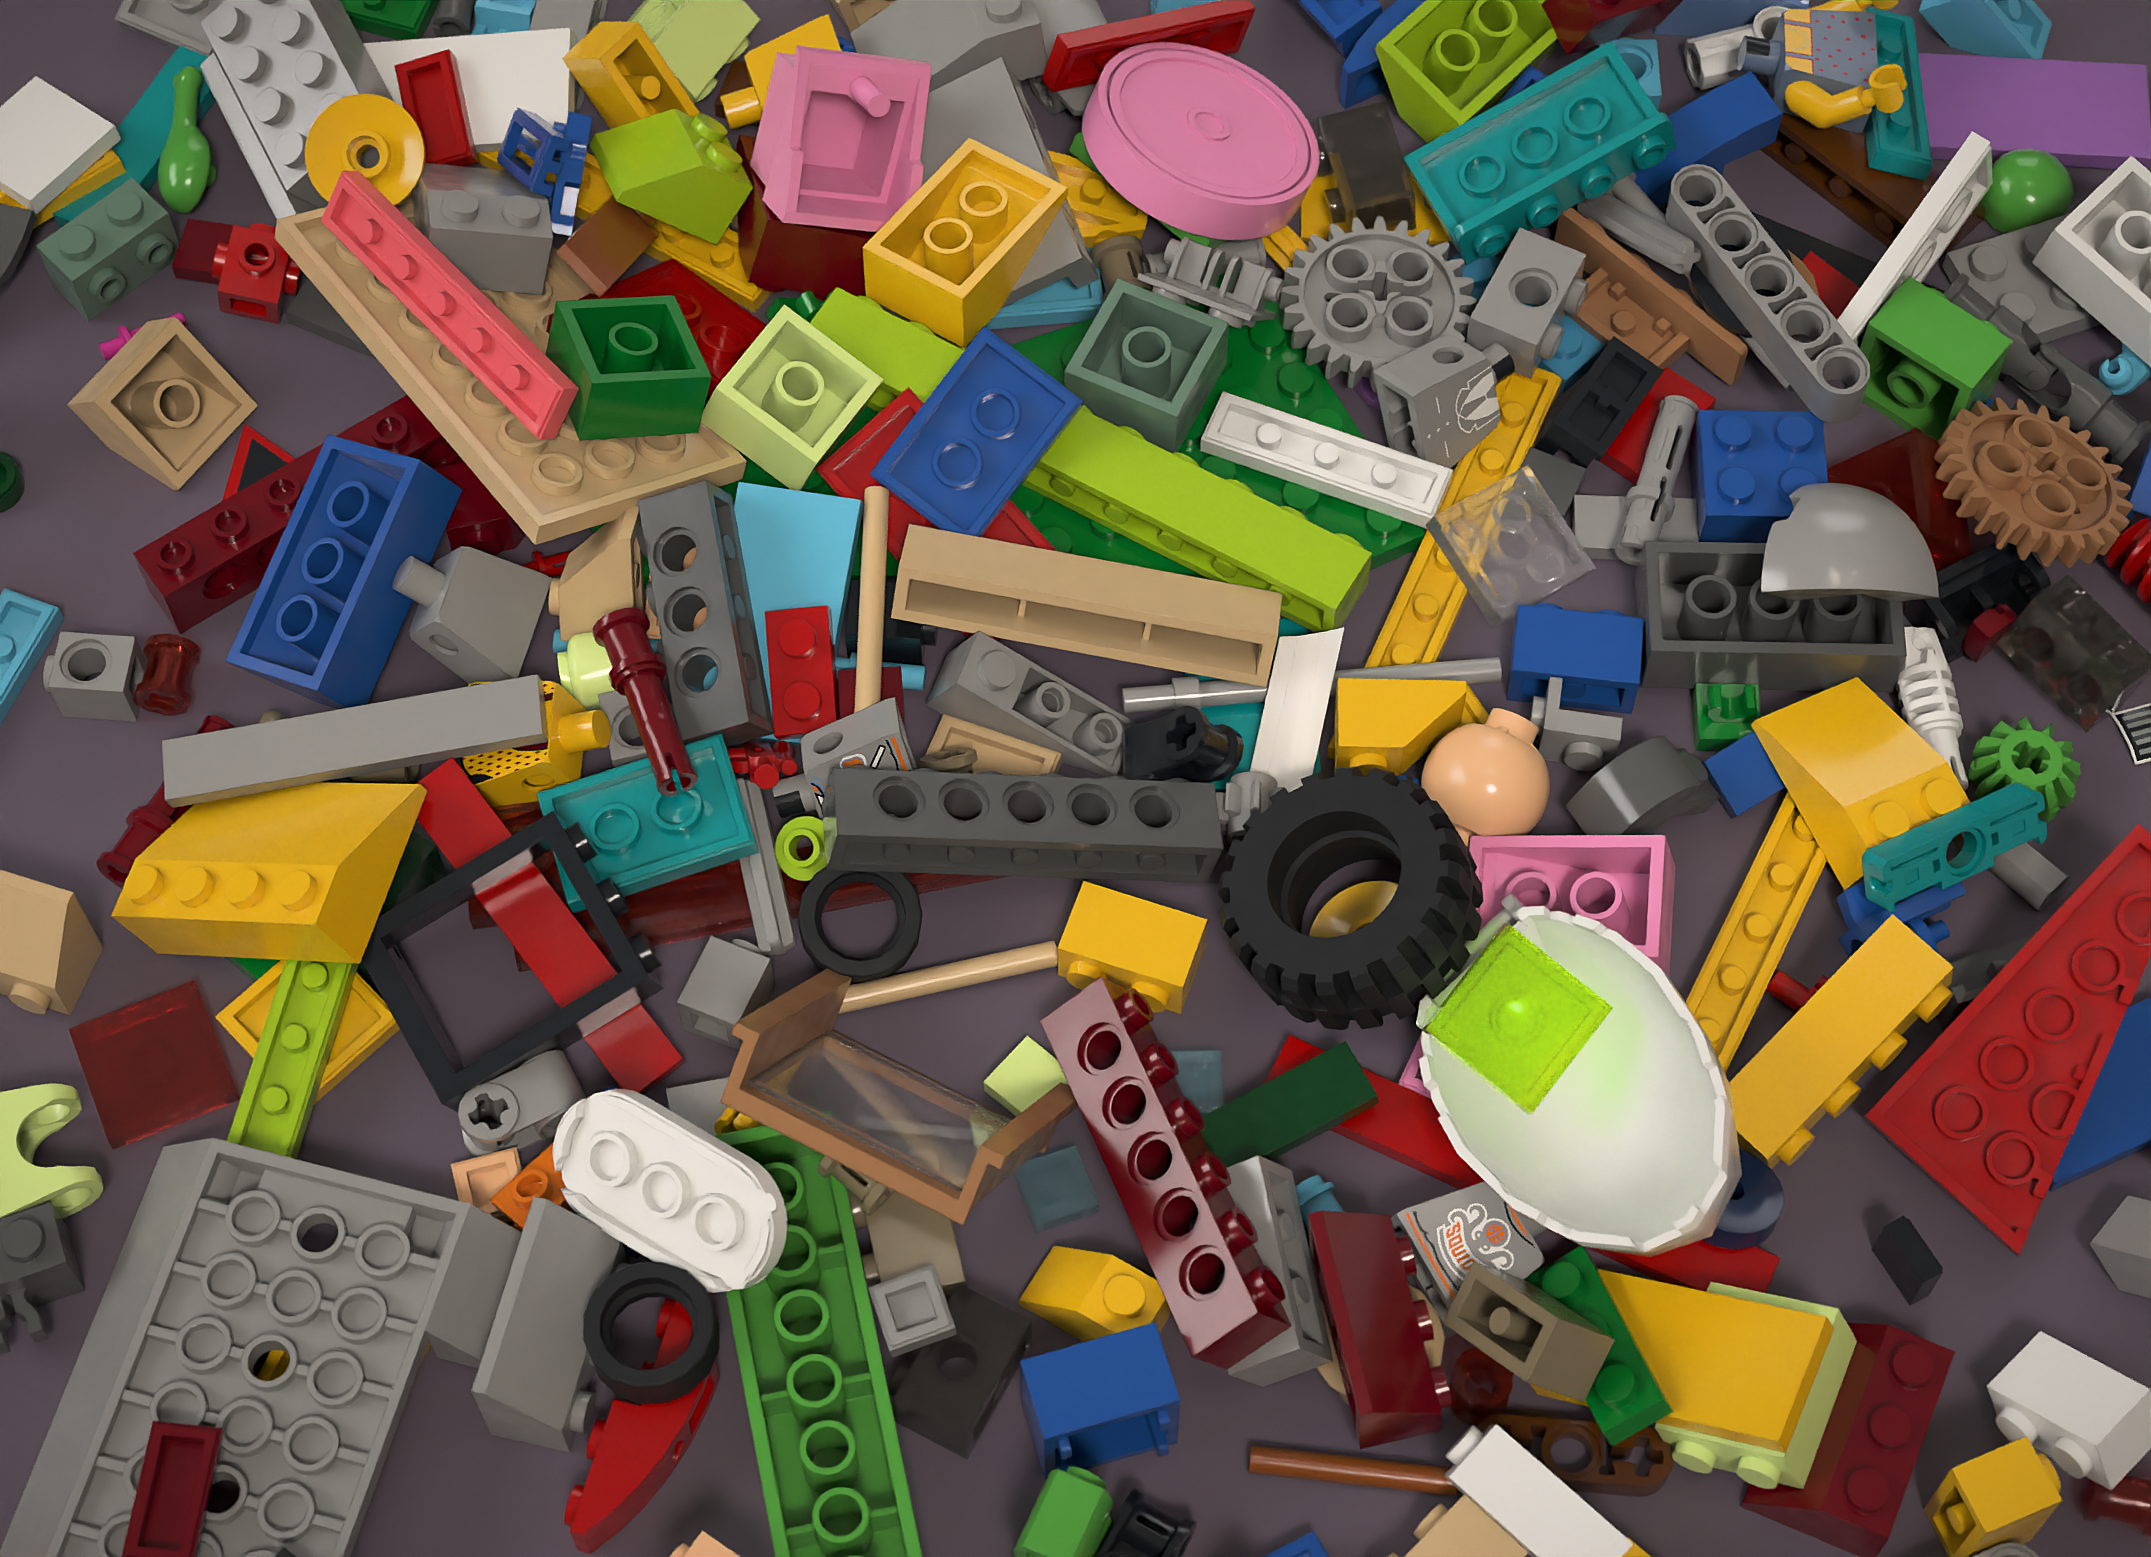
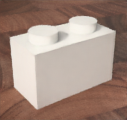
[1987,1331,2151,1490]

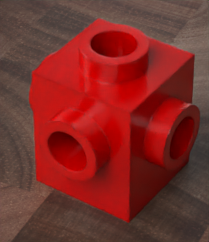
[212,223,302,324]

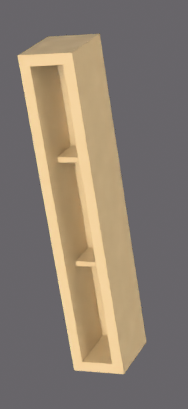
[891,524,1282,687]

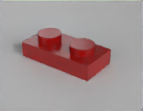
[765,605,840,740]

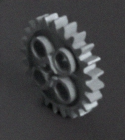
[1279,216,1477,392]

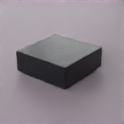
[1872,1215,1943,1306]

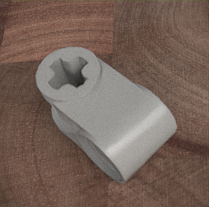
[458,1050,587,1157]

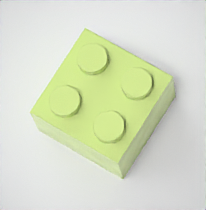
[701,304,884,491]

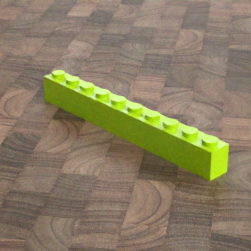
[810,287,1372,633]

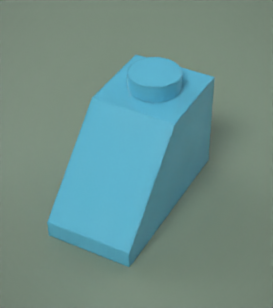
[1919,0,2052,59]

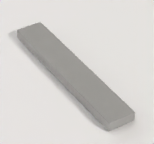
[162,674,548,808]

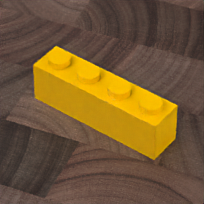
[1729,914,1954,1169]

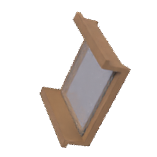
[720,968,1078,1226]

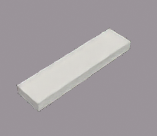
[1200,391,1453,530]

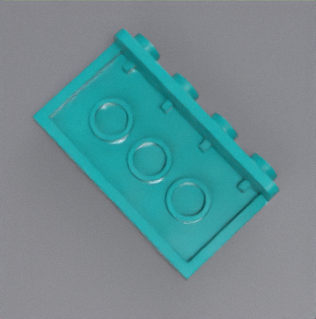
[1403,41,1677,265]

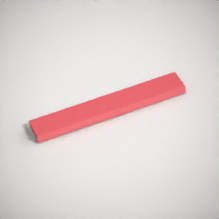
[321,171,579,440]

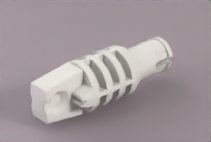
[1895,626,1969,790]

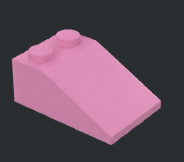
[1465,835,1675,977]

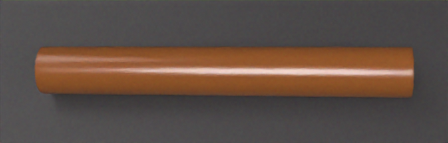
[1248,1445,1458,1496]

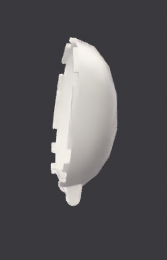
[1416,893,1742,1257]

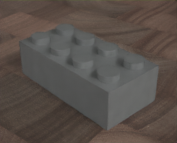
[1635,541,1907,692]

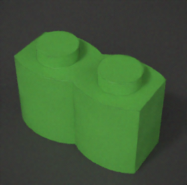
[1013,1466,1113,1557]

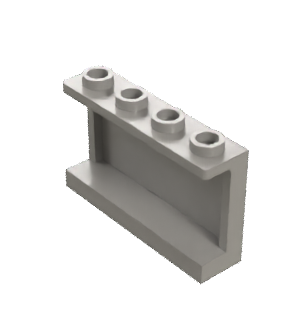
[920,57,1099,308]

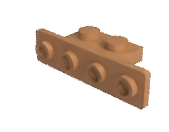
[1554,207,1748,386]

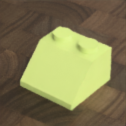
[627,0,760,103]

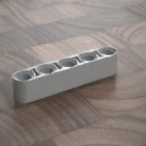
[1666,164,1870,423]

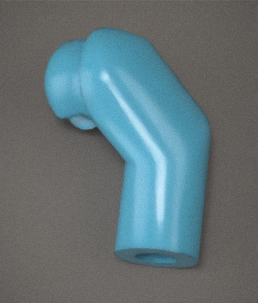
[2099,342,2151,396]

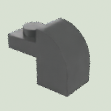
[1565,735,1721,835]

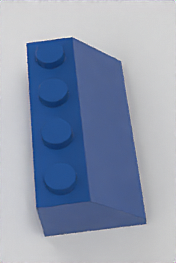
[226,434,463,709]

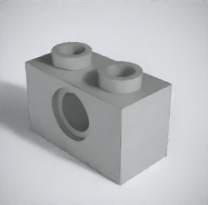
[1466,228,1590,379]

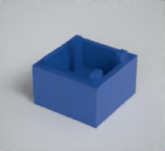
[1020,1322,1180,1481]

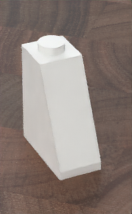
[1444,1424,1633,1557]

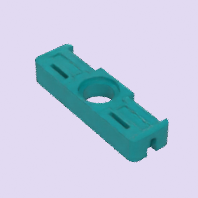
[1862,782,2047,912]

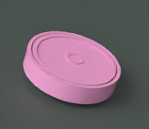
[1082,42,1319,240]

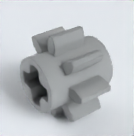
[1216,772,1284,845]

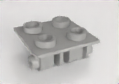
[1137,237,1284,328]

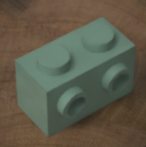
[36,178,179,322]

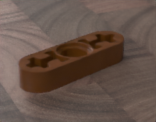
[1476,1414,1674,1497]

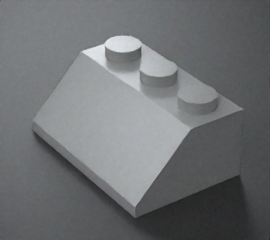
[471,1196,632,1453]

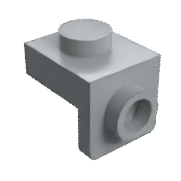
[1529,676,1623,771]

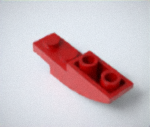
[564,1291,720,1554]

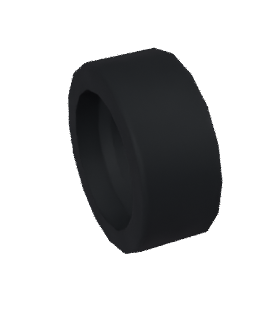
[798,867,923,984]
[583,1262,719,1404]

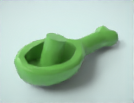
[158,66,216,214]

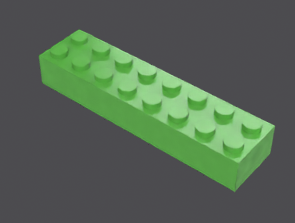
[714,1112,922,1557]

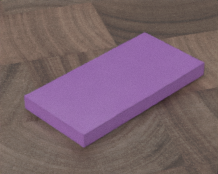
[1918,53,2151,170]

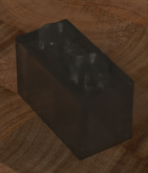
[1316,101,1416,233]

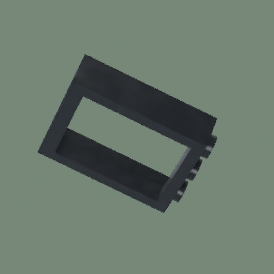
[362,811,664,1112]

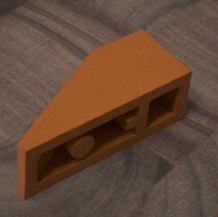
[556,194,660,297]

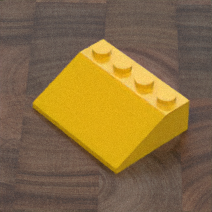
[111,782,427,964]

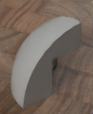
[1761,483,1939,602]

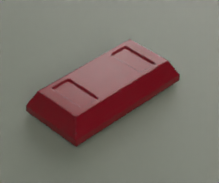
[121,1421,224,1557]

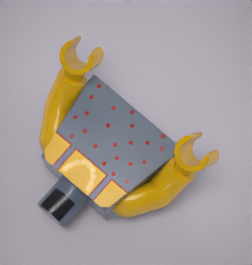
[1737,0,1907,134]

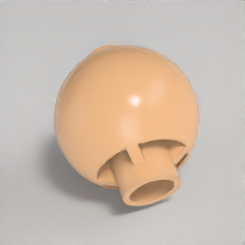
[1421,708,1550,850]

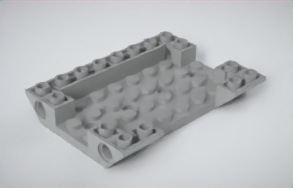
[0,1138,522,1557]

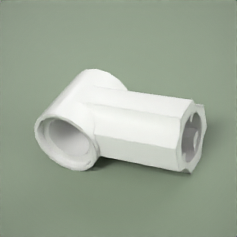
[1683,6,1790,90]

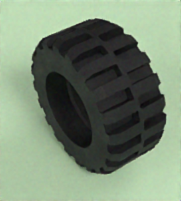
[1218,767,1484,1030]

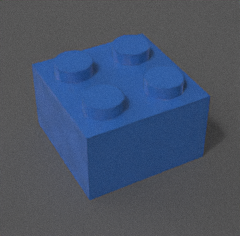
[1689,410,1828,543]

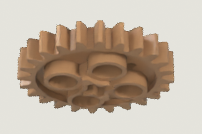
[1934,398,2133,568]

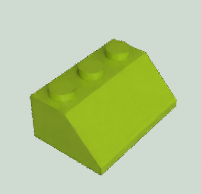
[1375,0,1560,144]

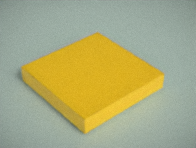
[215,960,400,1105]

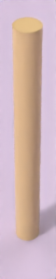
[854,486,889,713]
[839,940,1058,1014]

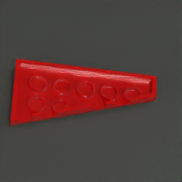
[1864,824,2151,1256]

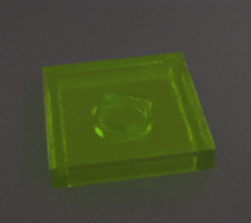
[1422,923,1613,1114]

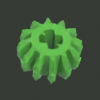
[1967,716,2081,824]

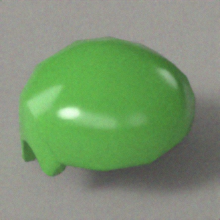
[1979,148,2075,234]

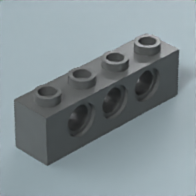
[636,480,774,747]

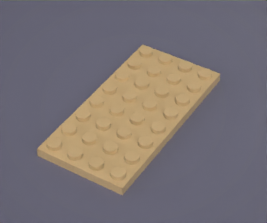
[275,193,747,545]

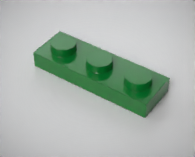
[1524,1246,1674,1446]

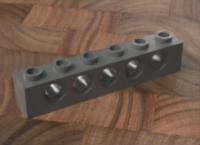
[822,766,1223,883]

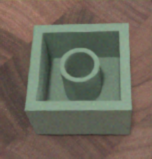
[1064,279,1229,453]

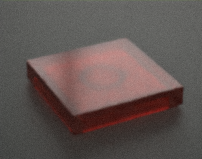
[69,980,240,1150]

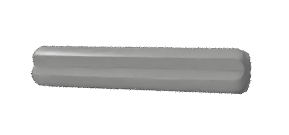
[1577,193,1701,274]
[737,778,797,956]

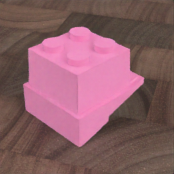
[750,45,932,232]

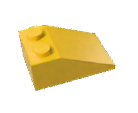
[863,138,1068,347]
[1751,677,1971,891]

